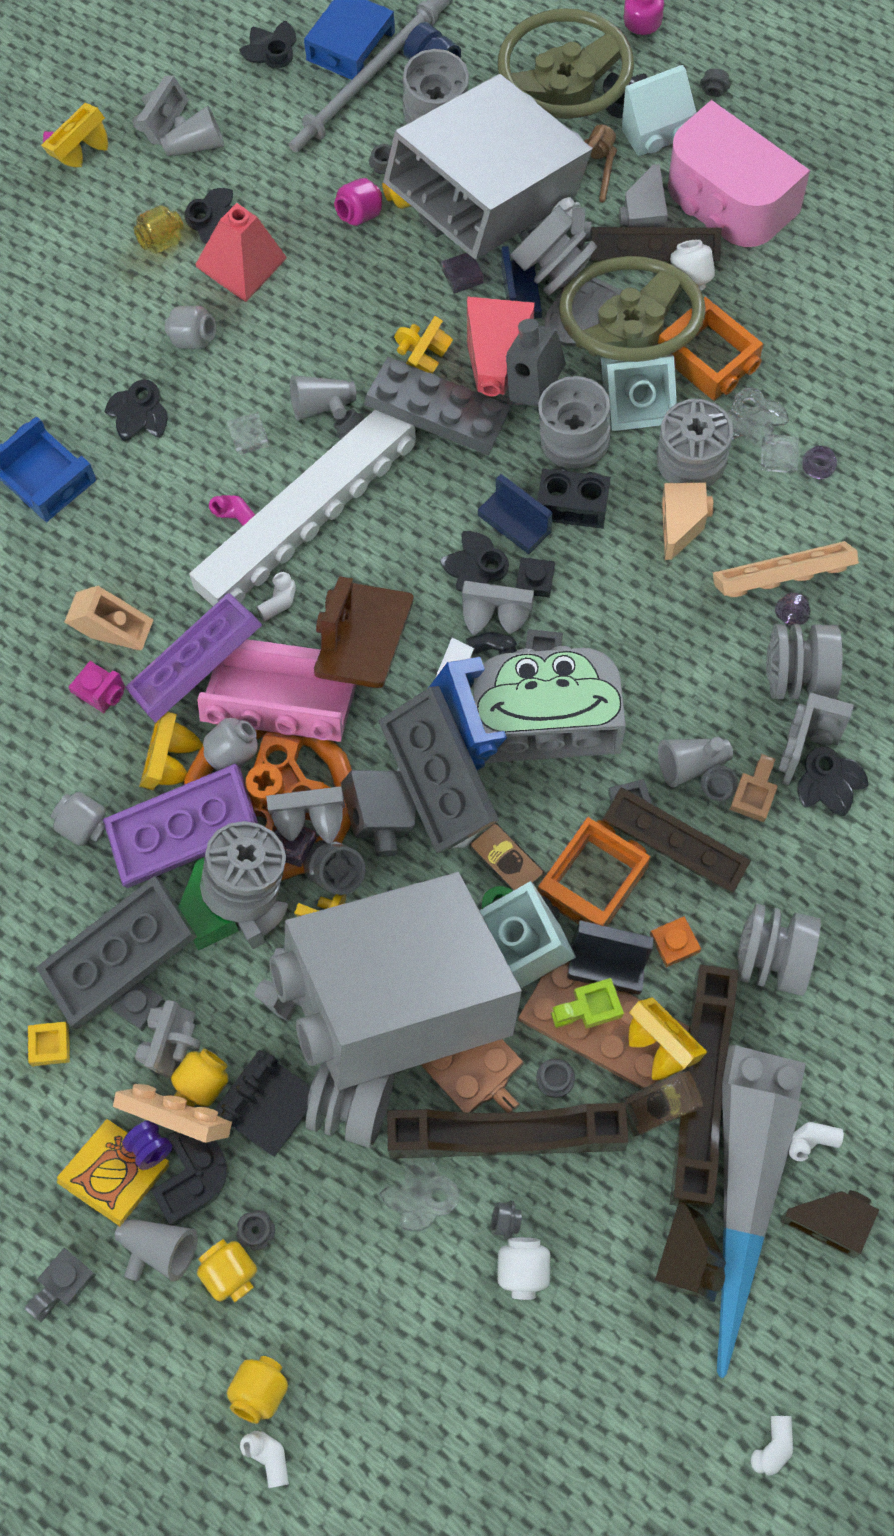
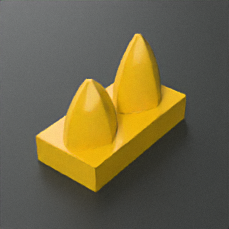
[41,103,108,167]
[139,712,203,790]
[628,997,707,1080]

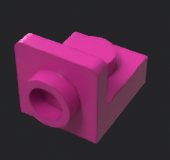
[68,661,125,713]

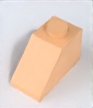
[662,483,713,560]
[64,586,153,651]

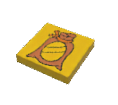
[57,1119,169,1226]

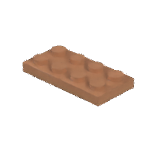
[518,962,690,1091]

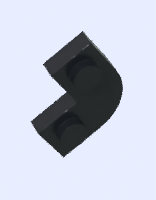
[151,1131,227,1226]

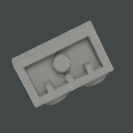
[778,692,854,786]

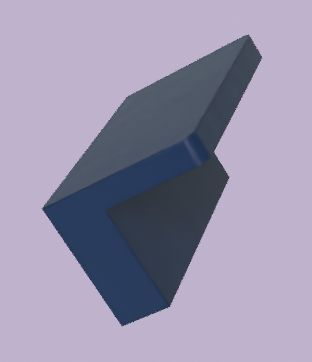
[501,246,542,319]
[478,474,552,554]

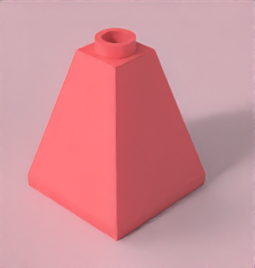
[196,203,286,302]
[467,297,534,397]

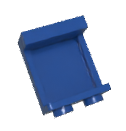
[304,0,395,80]
[0,417,96,523]
[427,657,507,770]

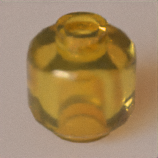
[133,205,184,254]

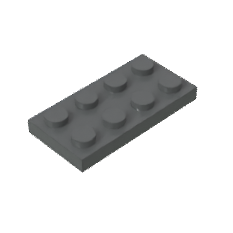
[364,357,511,456]
[378,686,499,853]
[36,876,197,1029]

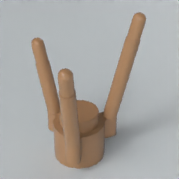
[584,124,617,203]

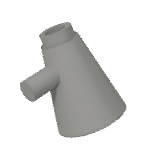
[160,105,225,157]
[290,375,356,421]
[658,737,733,788]
[115,1219,198,1281]

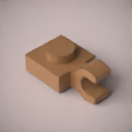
[729,754,778,822]

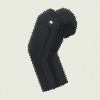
[466,631,517,655]

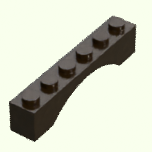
[669,964,738,1211]
[387,1103,628,1159]

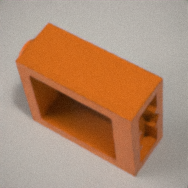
[658,297,763,401]
[538,817,651,927]

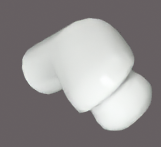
[256,572,296,621]
[788,1122,844,1161]
[751,1416,793,1476]
[240,1431,289,1488]

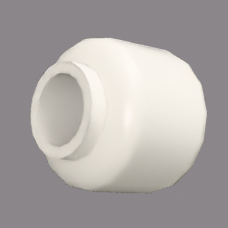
[670,240,715,290]
[498,1237,550,1300]

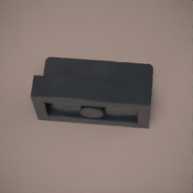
[567,920,654,995]

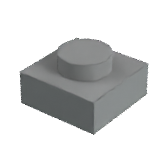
[571,208,591,250]

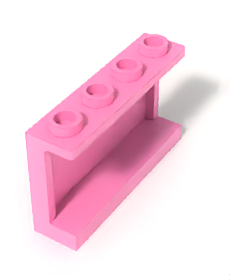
[197,639,356,742]

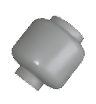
[165,306,216,349]
[203,718,258,770]
[50,792,106,846]

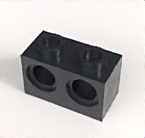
[537,468,611,529]

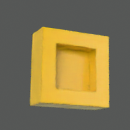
[28,1022,70,1066]

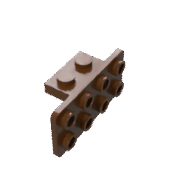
[314,576,414,688]

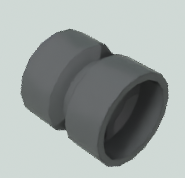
[303,840,366,895]

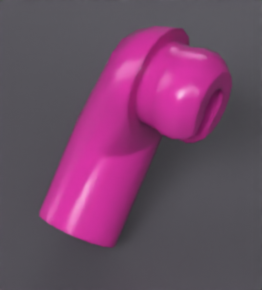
[209,495,255,526]

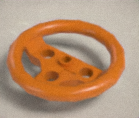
[184,729,352,881]

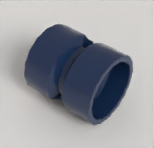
[403,22,461,60]

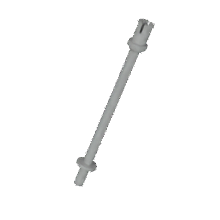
[289,0,453,153]

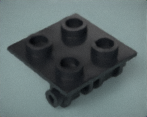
[215,1050,311,1158]

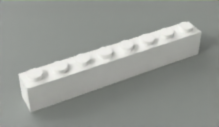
[189,410,416,606]

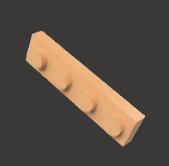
[713,541,859,597]

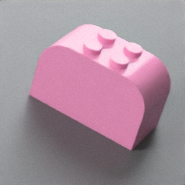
[668,100,810,247]

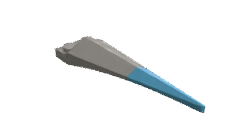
[717,1045,806,1378]

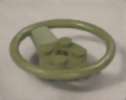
[497,8,634,119]
[559,256,706,362]

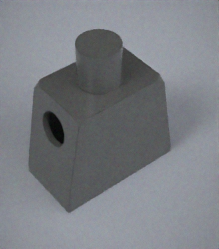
[506,319,566,407]
[341,770,416,857]

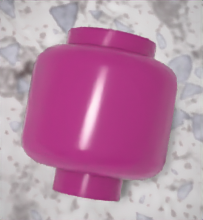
[623,0,664,35]
[334,178,382,226]

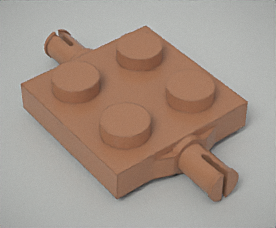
[421,1039,524,1113]

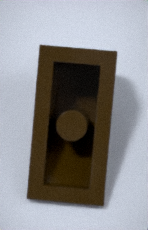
[780,1190,879,1259]
[655,1202,726,1302]

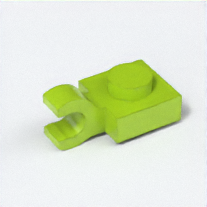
[551,978,624,1029]

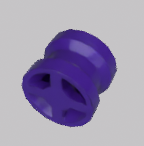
[122,1120,173,1170]

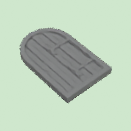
[545,278,622,346]

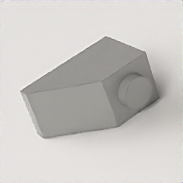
[619,164,668,227]

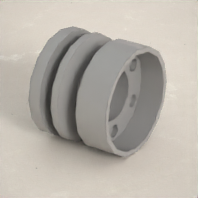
[403,49,469,124]
[510,205,598,296]
[538,376,610,469]
[656,399,733,487]
[766,624,843,699]
[200,821,286,923]
[737,903,821,996]
[306,1062,395,1148]

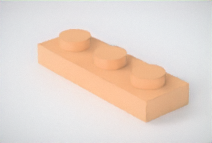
[113,1084,232,1143]

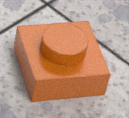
[650,916,701,968]

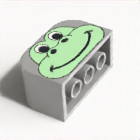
[473,646,626,763]

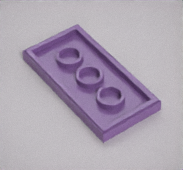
[125,593,262,723]
[103,764,258,888]

